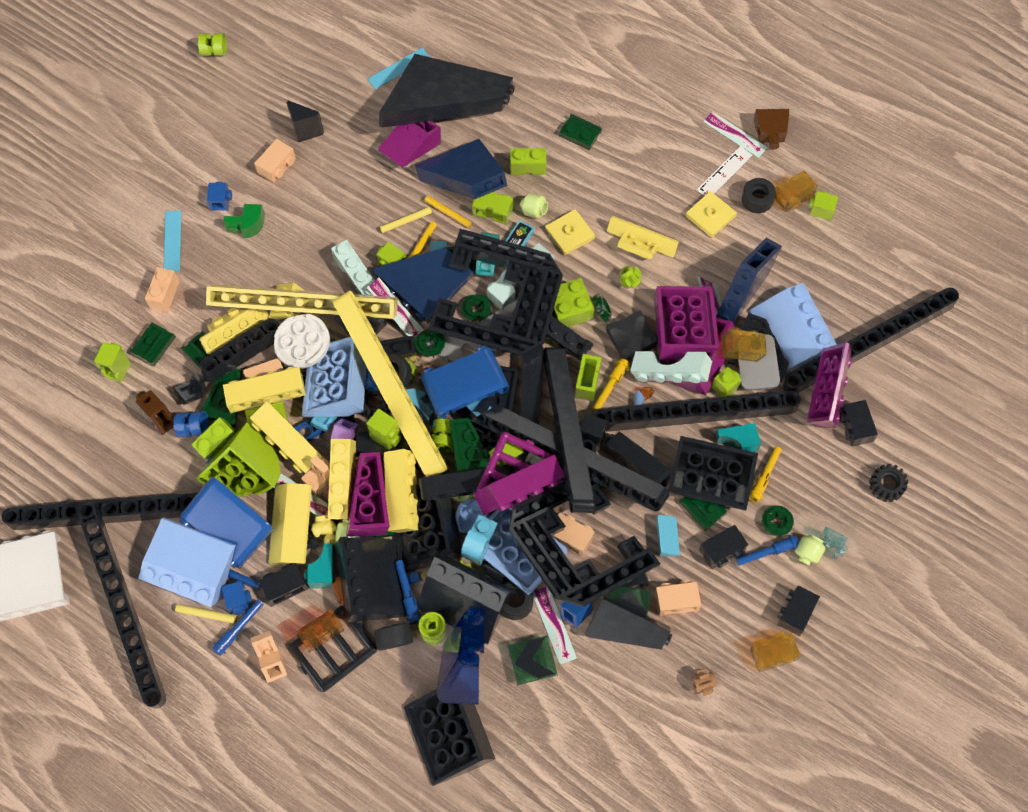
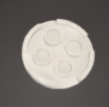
[274,314,330,369]

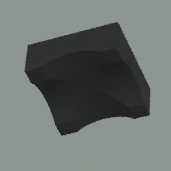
[606,310,658,360]

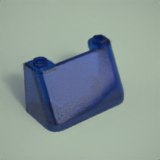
[437,608,485,705]

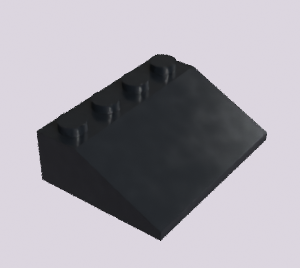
[668,436,758,511]
[393,484,462,573]
[335,536,407,623]
[417,553,513,644]
[404,680,496,786]

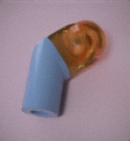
[633,386,654,406]

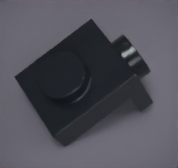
[173,373,206,405]

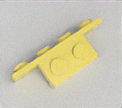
[607,216,679,260]
[200,307,269,354]

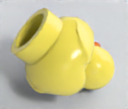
[311,515,337,546]

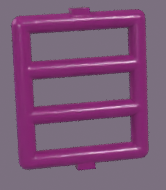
[477,432,553,509]

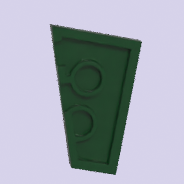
[201,368,242,428]
[449,418,496,472]

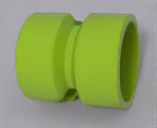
[198,33,227,56]
[431,418,453,453]
[418,612,447,645]

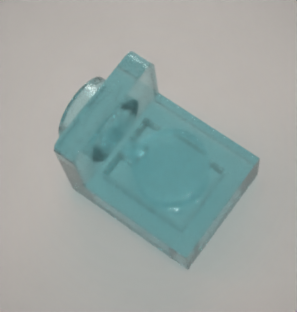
[819,527,848,560]

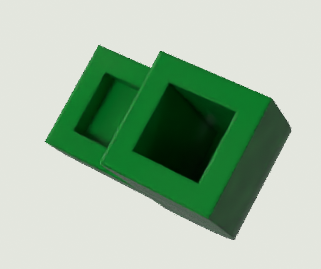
[223,204,265,238]

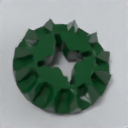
[593,293,612,322]
[461,294,491,322]
[415,329,445,358]
[761,505,794,537]

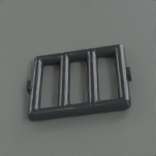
[288,605,377,692]

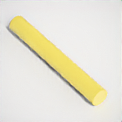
[380,207,432,233]
[175,604,236,623]

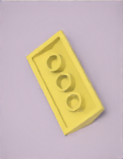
[268,483,312,565]

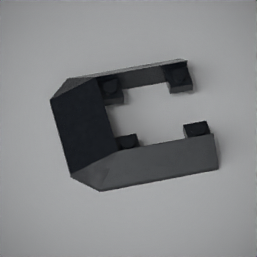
[428,228,563,356]
[508,480,661,607]

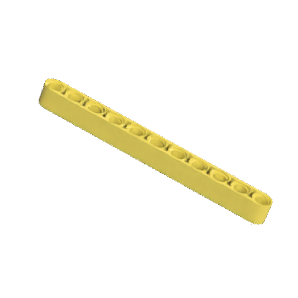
[333,290,447,477]

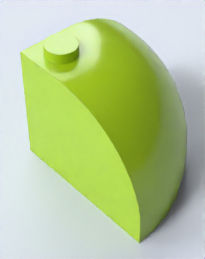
[196,422,280,497]

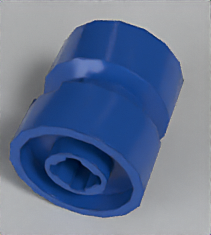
[174,411,210,438]

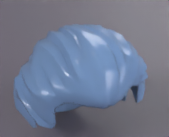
[455,498,490,533]

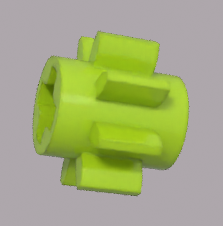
[619,265,642,288]

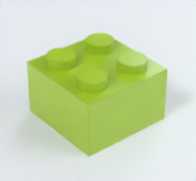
[552,278,594,327]

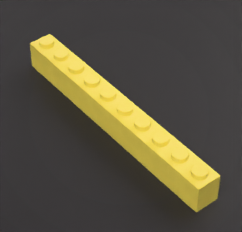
[206,284,398,319]

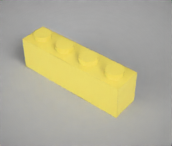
[223,367,306,413]
[250,401,323,473]
[328,439,356,520]
[384,449,419,533]

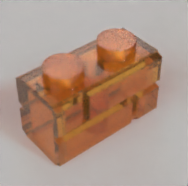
[296,609,345,653]

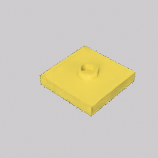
[685,191,737,238]
[545,209,595,255]

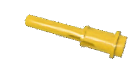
[592,358,630,411]
[749,446,782,503]

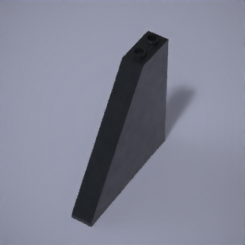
[379,54,515,128]

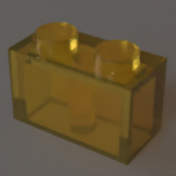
[775,171,817,212]
[722,328,767,362]
[750,632,801,672]

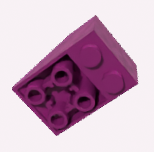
[378,121,441,168]

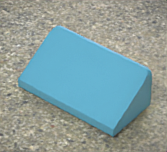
[656,515,680,557]

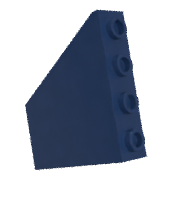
[415,139,507,199]
[716,237,782,325]
[373,247,473,324]

